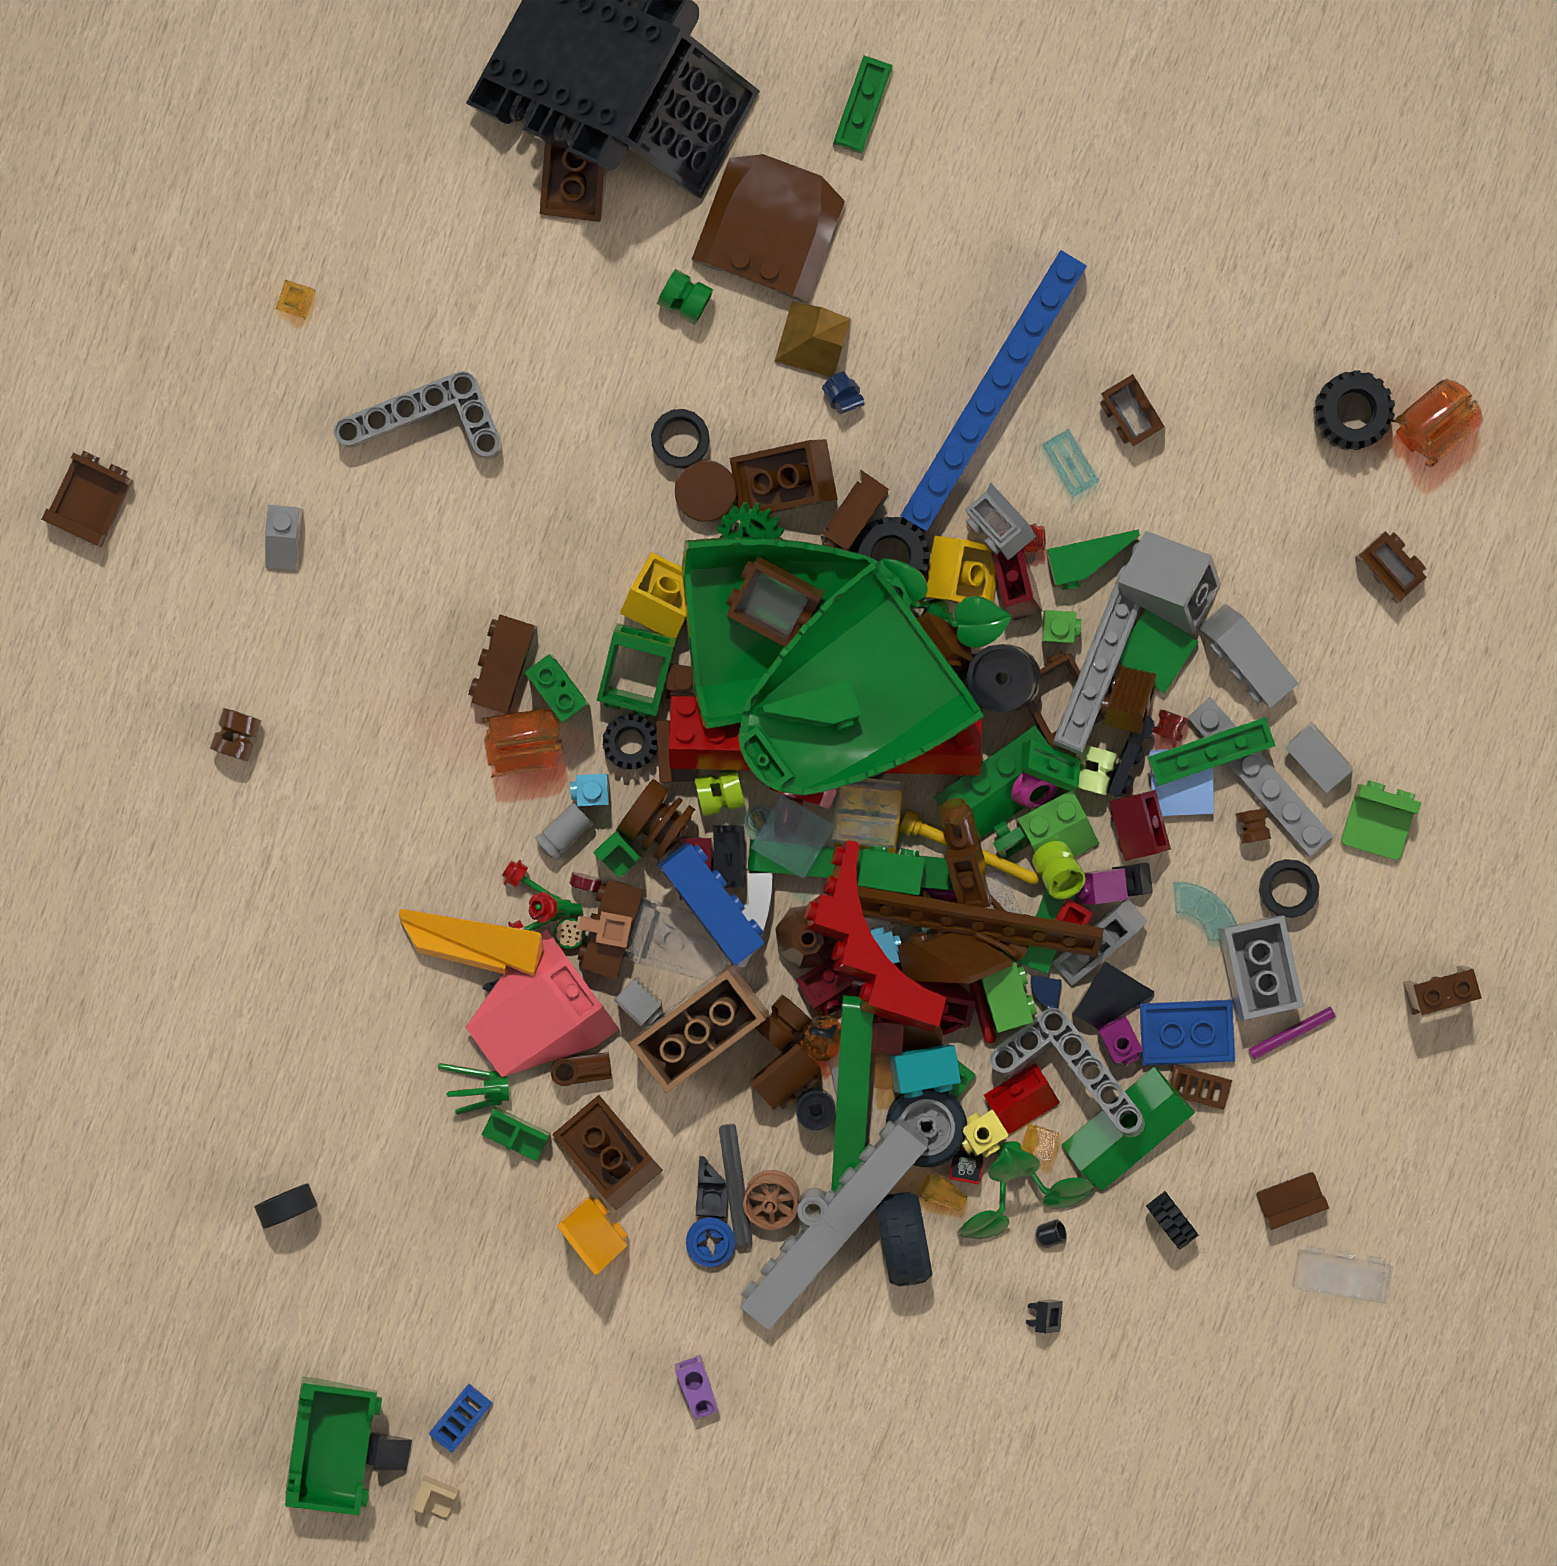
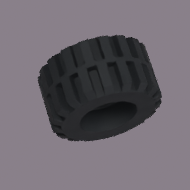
[1313,370,1395,450]
[852,516,930,576]

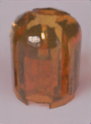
[1392,379,1483,468]
[482,709,563,778]

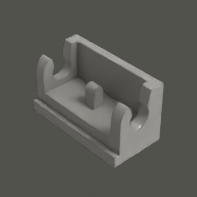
[1285,721,1353,793]

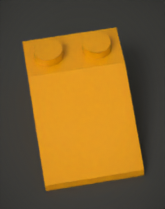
[557,1194,629,1275]

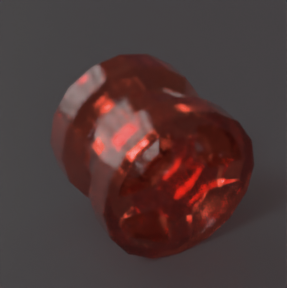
[1153,709,1189,742]

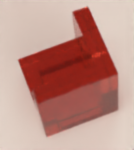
[871,1017,905,1055]

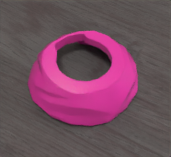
[1011,772,1057,808]

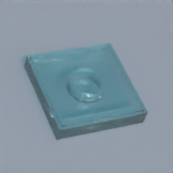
[750,794,835,879]

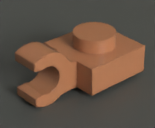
[576,911,632,948]

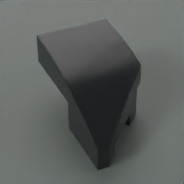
[695,1156,728,1218]

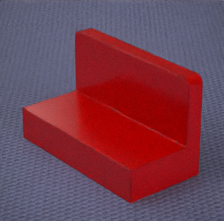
[984,1063,1060,1134]

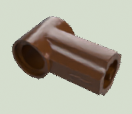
[550,1052,612,1086]

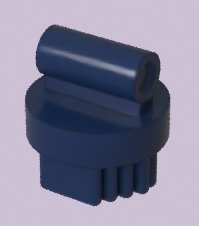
[822,372,865,414]

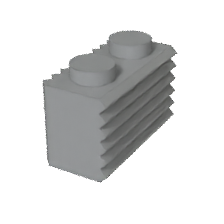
[614,977,663,1026]

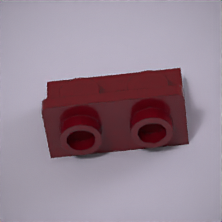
[796,957,854,1018]

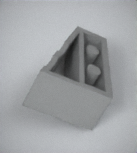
[1198,604,1299,708]

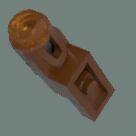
[940,798,992,908]

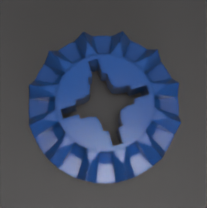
[686,1217,735,1267]

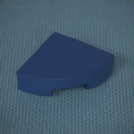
[1030,975,1062,1008]

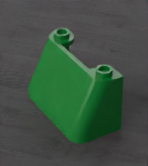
[285,1376,382,1516]

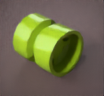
[694,770,746,816]
[1032,841,1086,899]

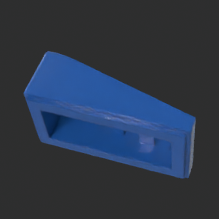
[429,1383,493,1453]

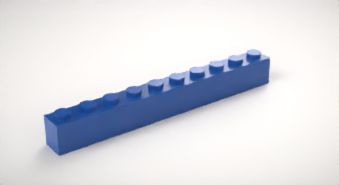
[900,250,1087,533]

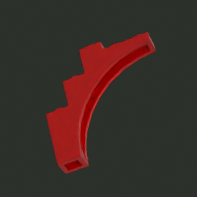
[804,839,946,1032]

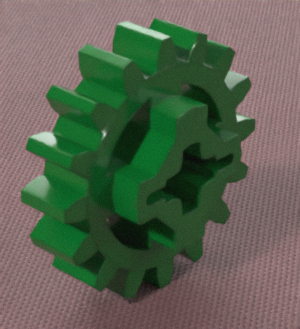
[717,502,784,539]

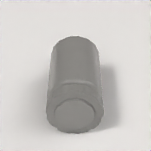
[535,802,594,860]

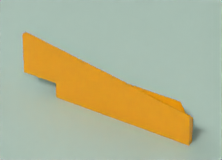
[399,909,544,976]

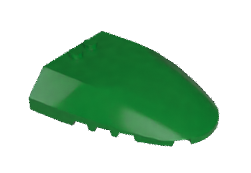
[682,537,910,728]
[738,563,985,795]

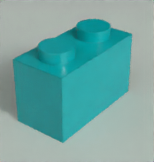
[889,1044,961,1098]

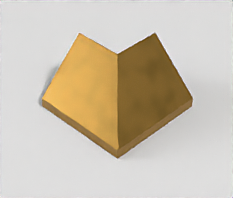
[775,302,851,377]

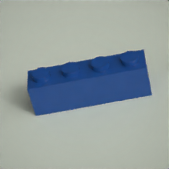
[657,842,765,966]

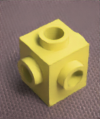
[962,1109,1009,1158]

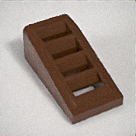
[1168,1064,1232,1110]

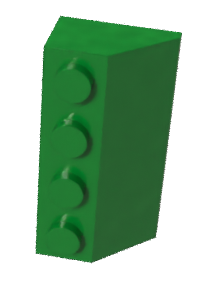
[933,725,1051,839]

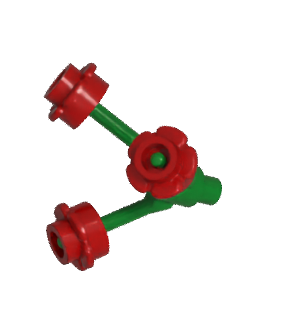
[501,860,582,931]

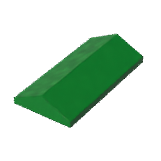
[1062,1066,1195,1191]

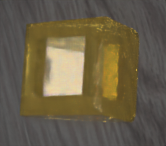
[1021,1123,1059,1163]

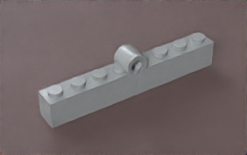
[740,1117,928,1330]

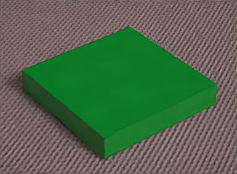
[1118,609,1199,693]

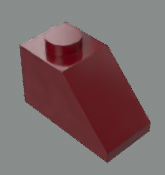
[991,548,1043,621]

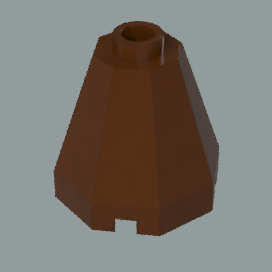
[775,905,839,969]

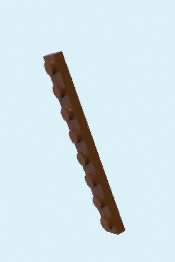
[857,886,1104,957]

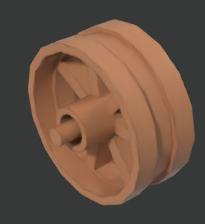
[743,1170,801,1230]

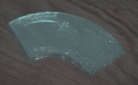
[1173,881,1237,941]

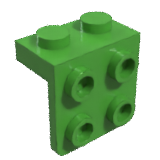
[1341,780,1422,860]

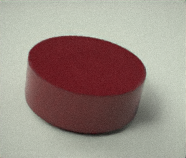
[569,872,602,892]

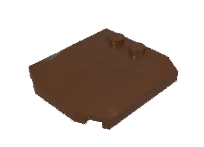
[692,154,845,303]

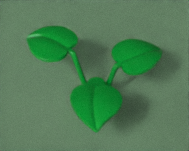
[880,558,1011,648]
[957,1141,1096,1239]

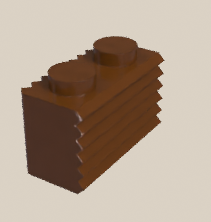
[1100,665,1156,734]

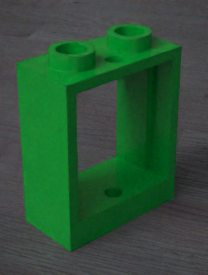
[597,623,677,717]
[525,654,590,723]

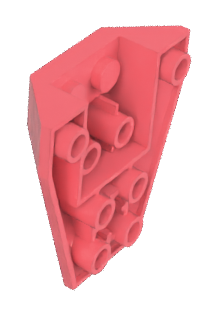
[465,930,619,1077]

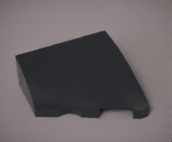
[1072,961,1154,1029]

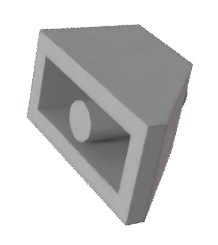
[265,505,303,571]

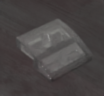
[832,778,901,848]

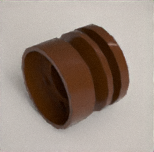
[616,779,696,861]

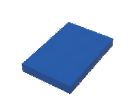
[1139,999,1235,1065]

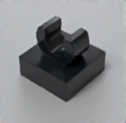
[1026,1299,1063,1334]

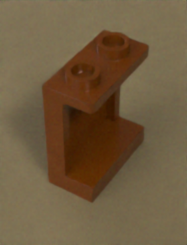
[41,450,133,547]

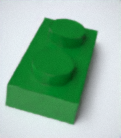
[1021,740,1081,791]

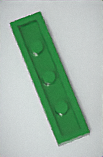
[1147,717,1276,786]

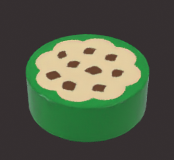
[554,918,585,949]

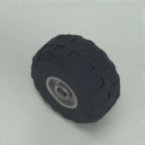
[876,1192,932,1287]

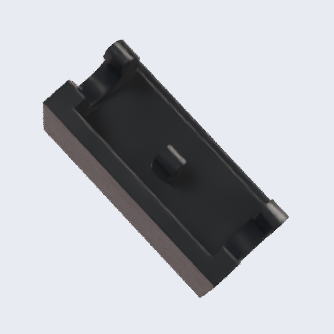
[713,825,744,888]

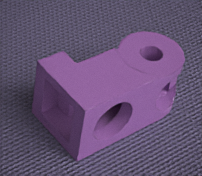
[675,1355,719,1420]

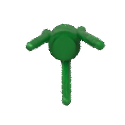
[438,1063,509,1115]

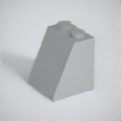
[1117,531,1221,635]

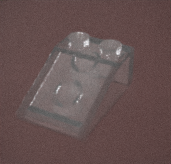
[624,897,727,981]

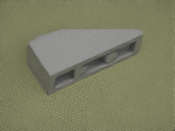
[1052,899,1147,985]

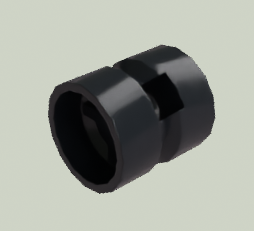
[796,1088,836,1130]

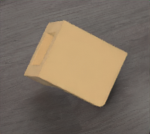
[411,1476,459,1518]

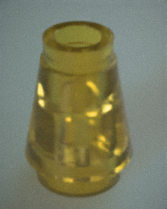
[919,1173,967,1211]

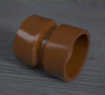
[210,708,262,761]
[755,994,812,1052]

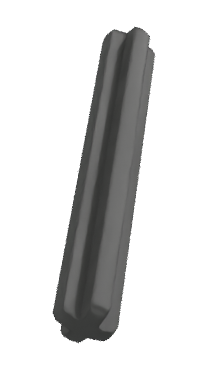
[719,1124,752,1246]

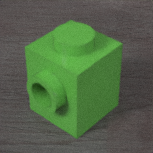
[1041,610,1081,644]

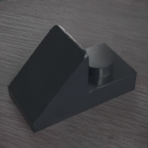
[366,1432,412,1471]

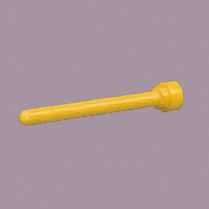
[898,809,1039,885]

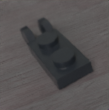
[1107,716,1155,797]

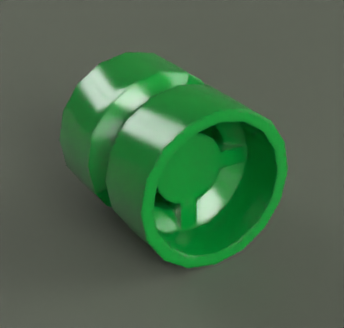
[657,269,714,325]

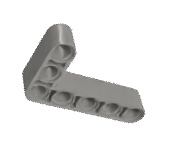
[334,371,502,458]
[990,1008,1145,1137]

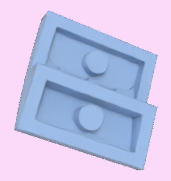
[1149,749,1214,816]

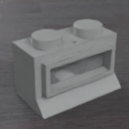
[965,482,1036,560]

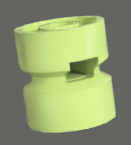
[1075,745,1118,796]

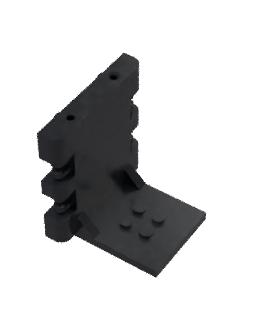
[466,0,760,199]

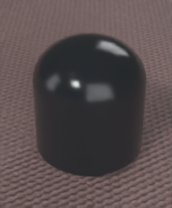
[1035,1219,1067,1248]

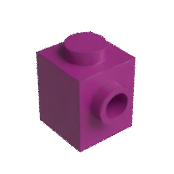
[1077,869,1128,904]
[1097,1016,1143,1066]

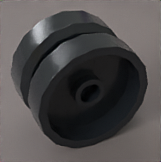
[967,644,1041,713]

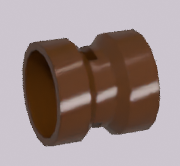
[1235,808,1271,844]

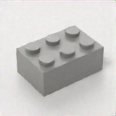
[1218,915,1304,1020]

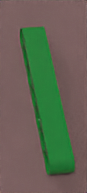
[747,839,954,890]
[831,995,874,1192]

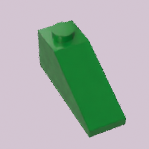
[1046,529,1140,591]
[756,679,862,730]

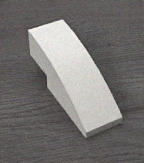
[739,872,772,967]

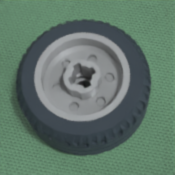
[885,1088,967,1167]

